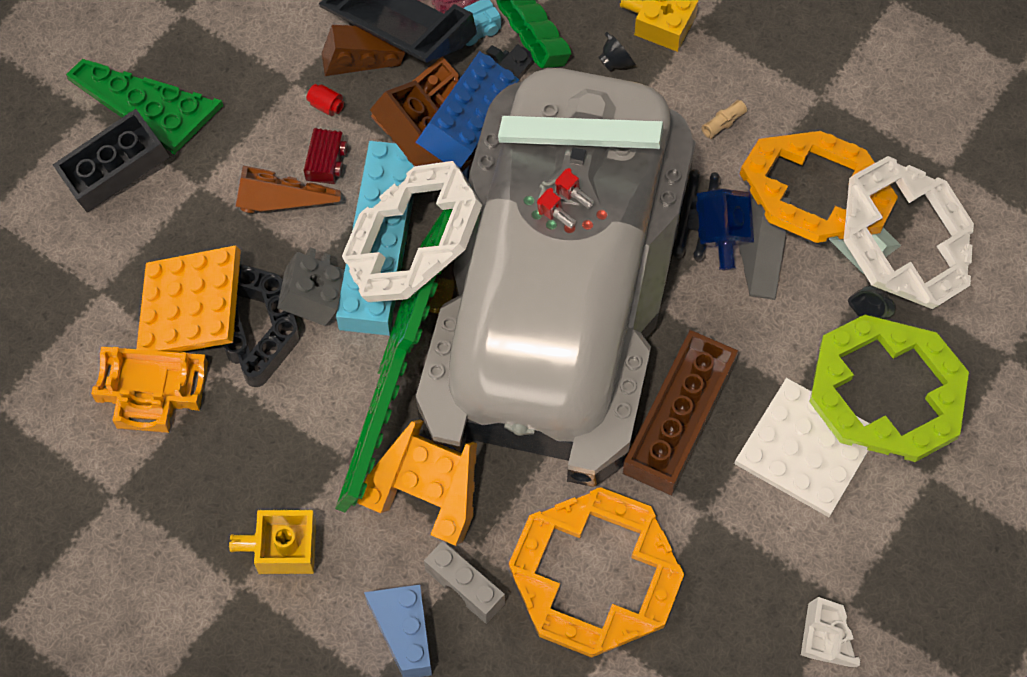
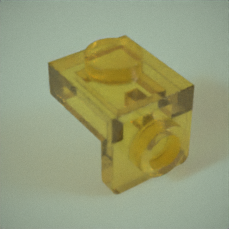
[426,277,455,314]

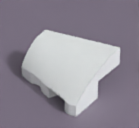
[801,597,860,667]

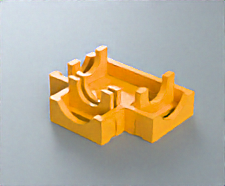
[91,347,208,433]

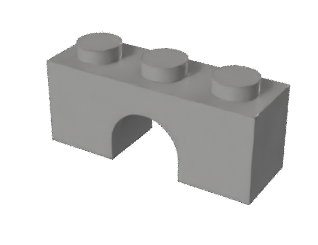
[424,541,505,624]

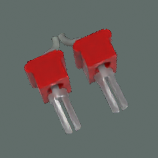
[537,168,594,228]

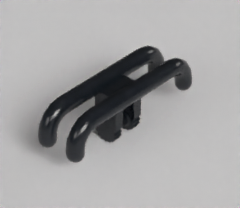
[673,169,720,262]

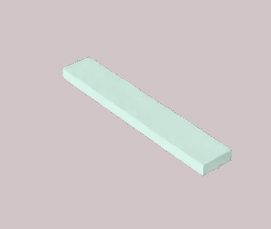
[498,116,663,149]

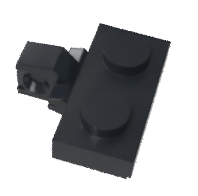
[486,44,535,80]

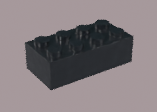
[52,109,170,213]

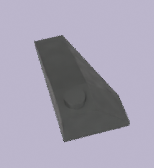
[734,197,791,300]

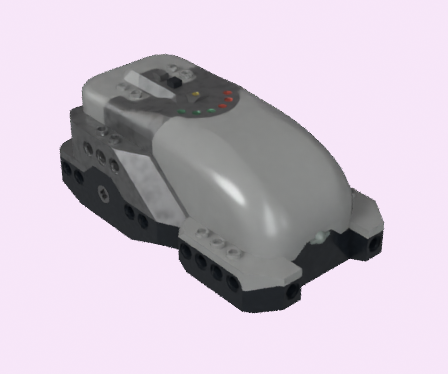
[416,68,696,487]

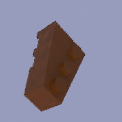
[321,25,405,76]

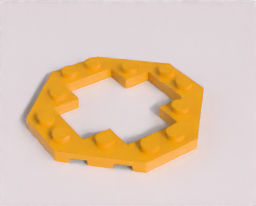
[739,131,898,243]
[509,487,684,658]

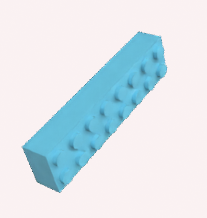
[336,141,414,336]

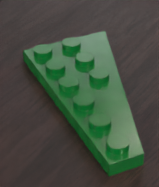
[66,59,223,154]

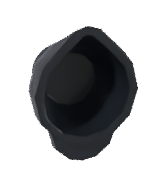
[598,32,636,72]
[848,285,896,319]

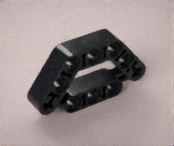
[223,264,300,387]

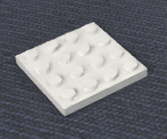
[734,378,870,517]

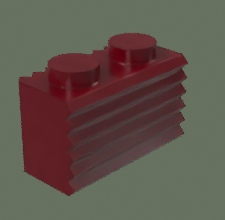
[303,128,348,184]

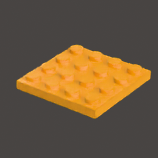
[136,245,241,353]

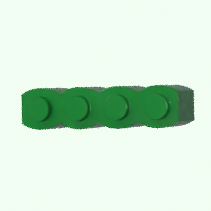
[496,0,571,69]

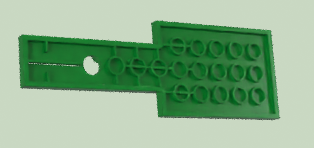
[335,209,453,513]

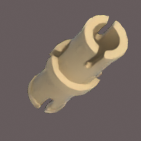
[702,100,747,139]

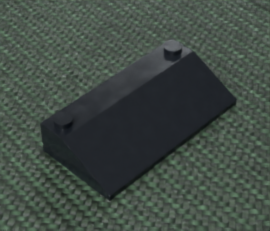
[319,0,477,63]

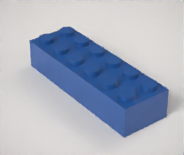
[416,51,519,168]

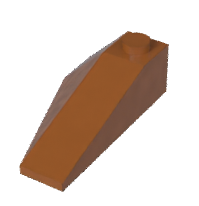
[235,165,341,213]

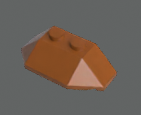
[371,56,459,135]

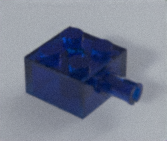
[696,189,754,270]

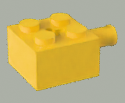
[620,0,699,52]
[229,510,316,574]

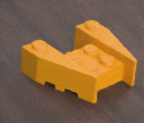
[357,420,477,546]

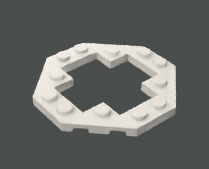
[844,156,974,309]
[342,161,482,302]

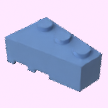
[364,585,432,677]

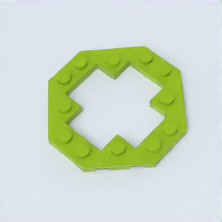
[809,315,969,462]

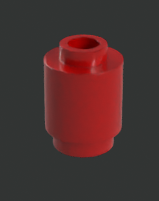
[306,84,344,116]

